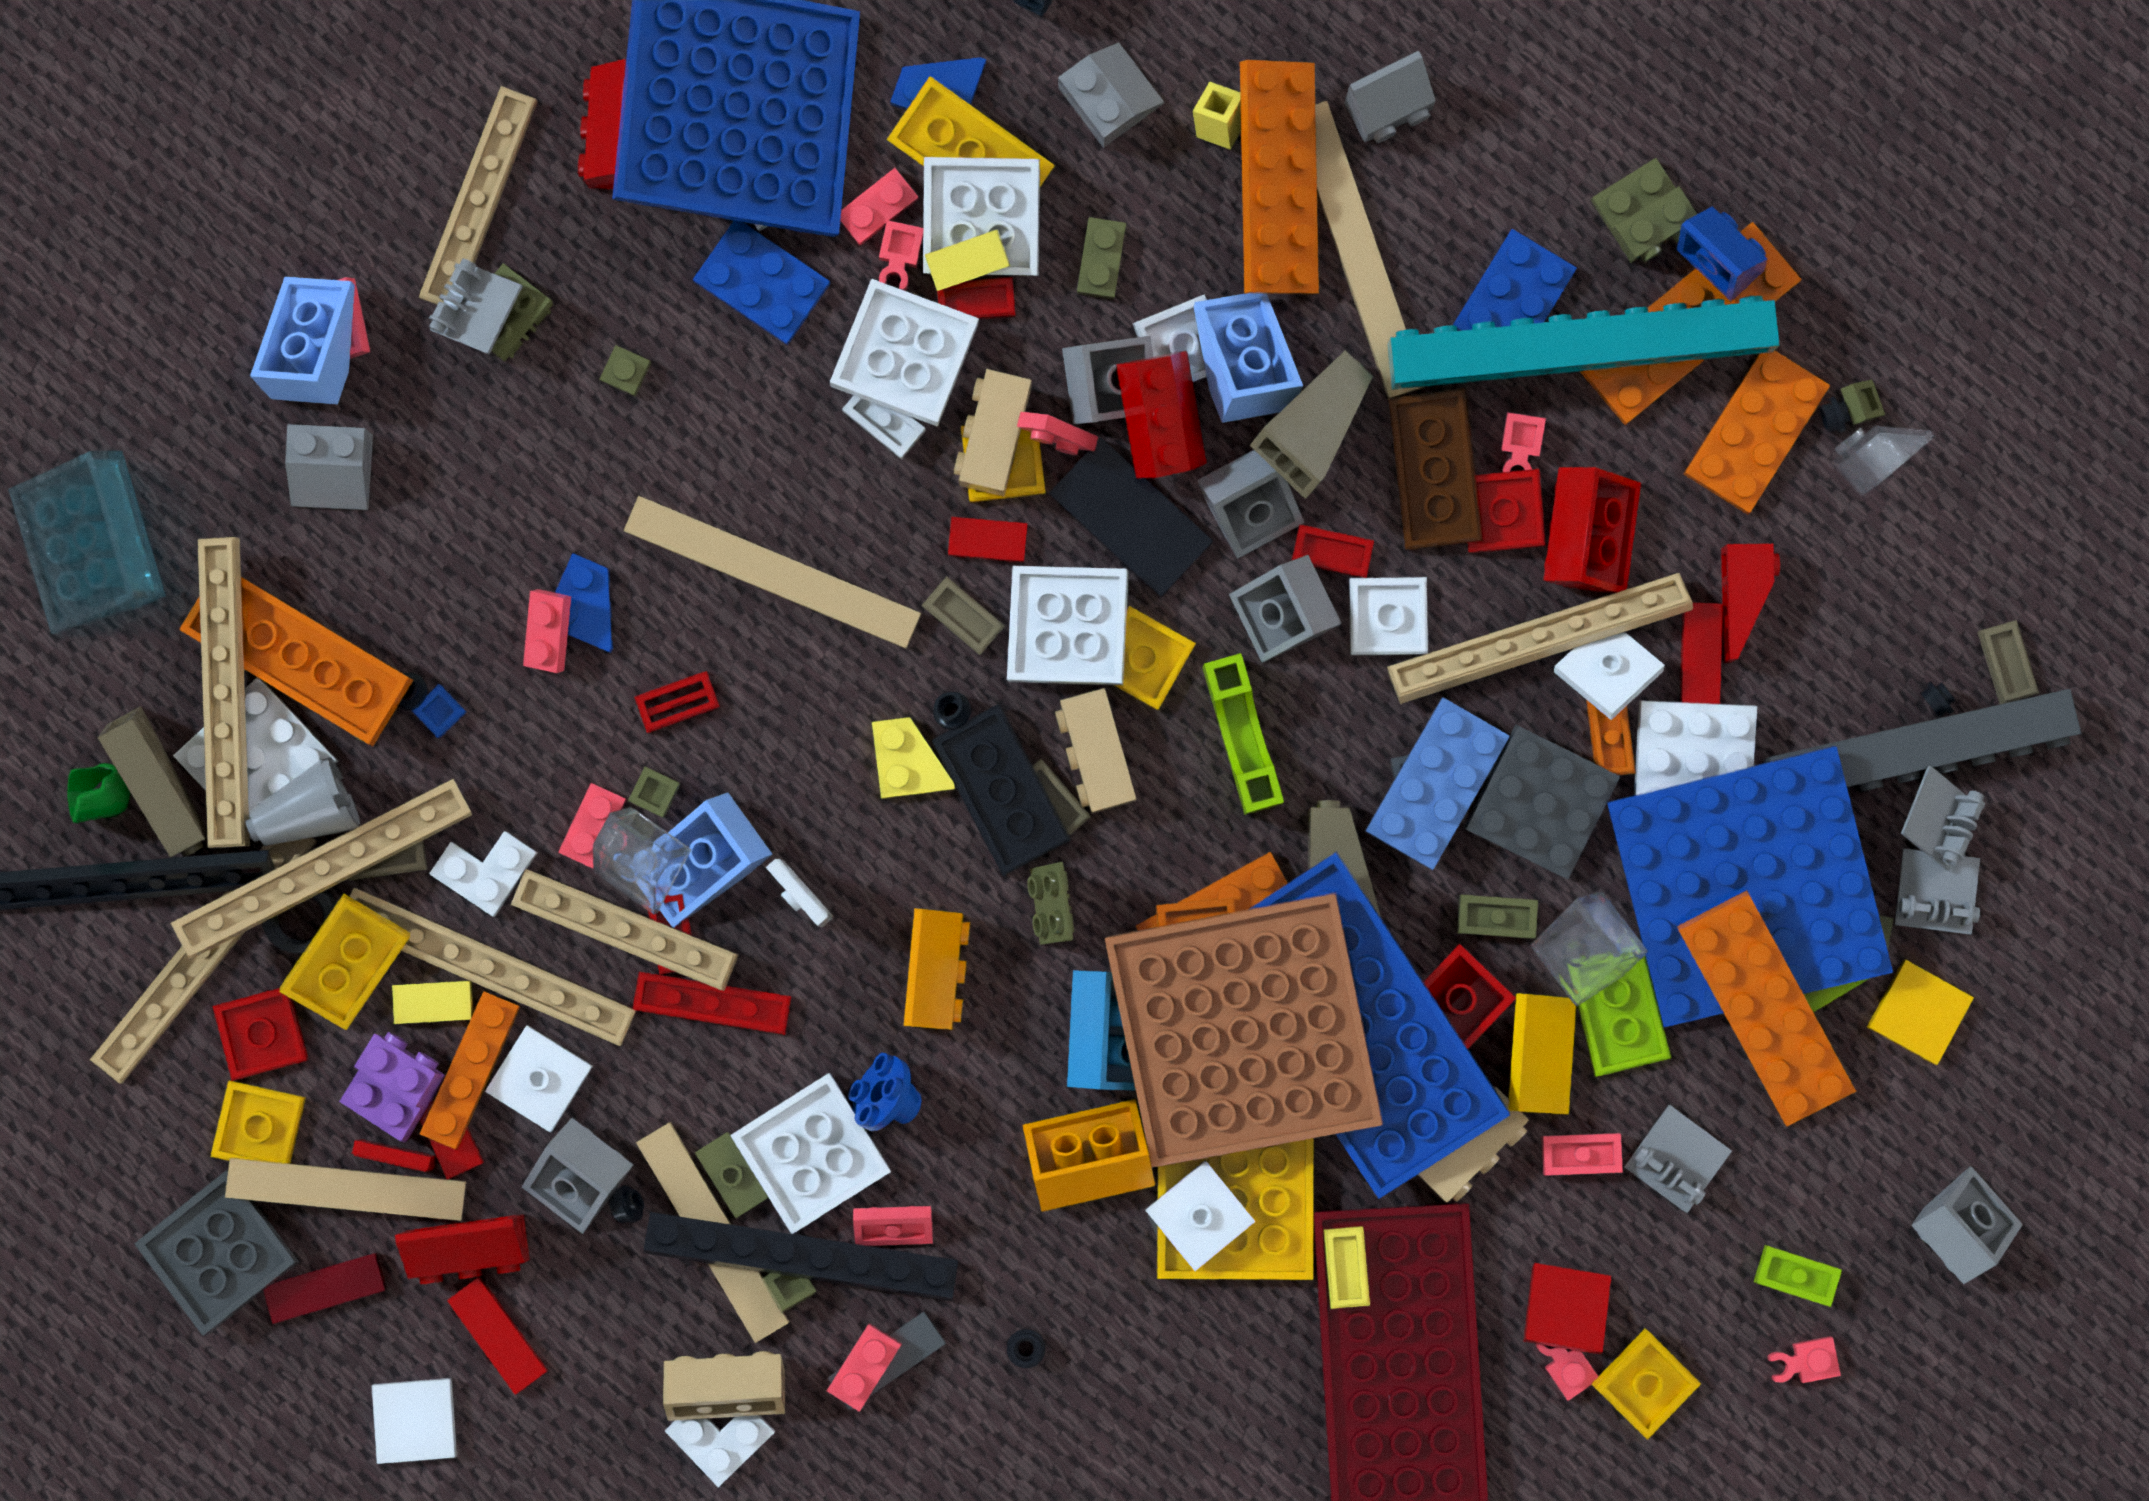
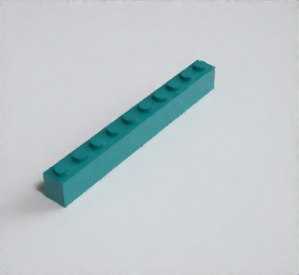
[1387,296,1780,390]

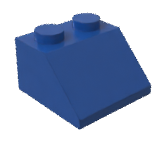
[1677,206,1767,302]

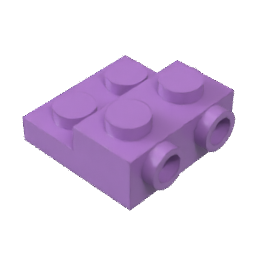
[339,1032,446,1143]

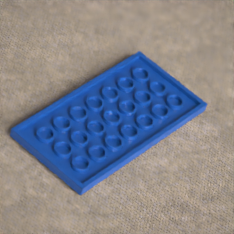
[1249,851,1510,1199]

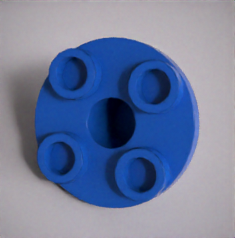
[848,1053,922,1131]

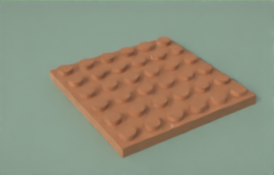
[1105,892,1383,1168]

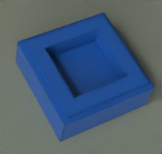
[411,684,467,739]

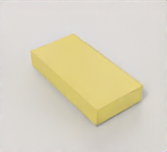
[925,229,1010,291]
[392,981,473,1024]
[1323,1226,1370,1309]

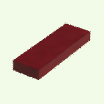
[264,1252,387,1324]

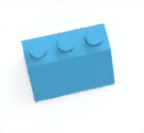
[1067,970,1136,1090]

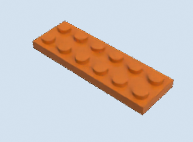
[1240,60,1319,294]
[1580,222,1802,425]
[179,577,413,746]
[1677,890,1856,1127]

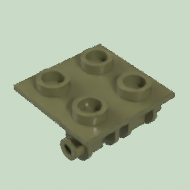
[491,263,553,362]
[1027,862,1075,945]

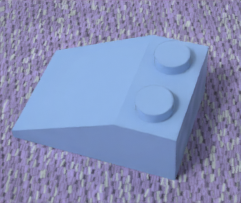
[250,277,355,404]
[1193,294,1303,423]
[629,792,772,928]

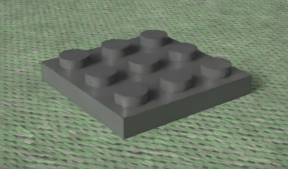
[1463,724,1620,879]
[134,1170,299,1336]

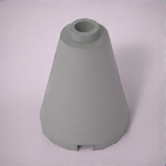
[246,757,360,846]

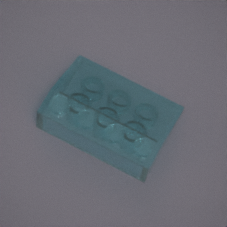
[8,451,166,634]

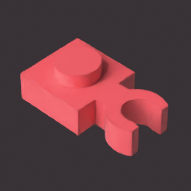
[879,220,924,291]
[1501,412,1546,472]
[1768,1336,1841,1383]
[1536,1344,1598,1401]

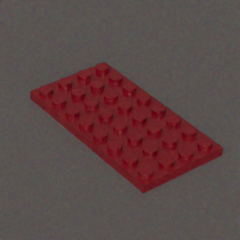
[1313,1203,1488,1501]

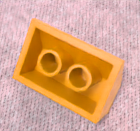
[904,908,970,1030]
[1023,1099,1155,1212]

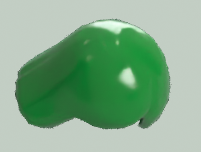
[67,763,130,824]

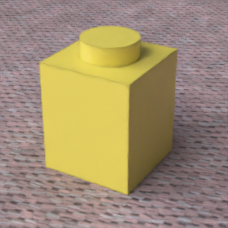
[1193,82,1241,150]

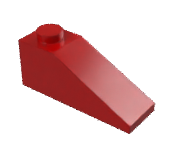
[1721,544,1780,662]

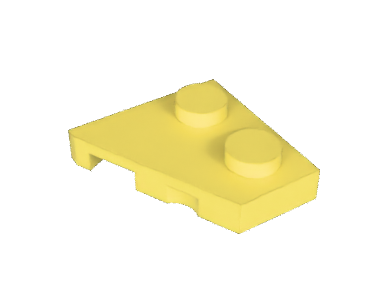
[872,717,955,799]

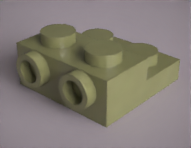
[1591,158,1697,263]

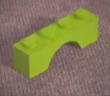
[1202,653,1284,815]

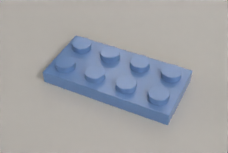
[1365,697,1510,870]

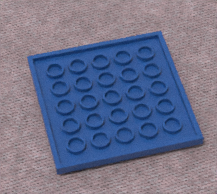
[612,0,860,237]
[1607,746,1893,1027]

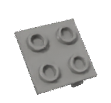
[429,258,523,354]
[1901,766,1985,871]
[1894,849,1980,935]
[1624,1105,1732,1213]

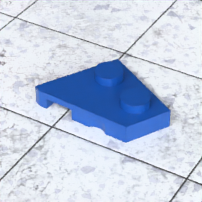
[890,57,986,110]
[555,553,613,653]

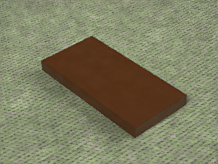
[1389,388,1483,550]

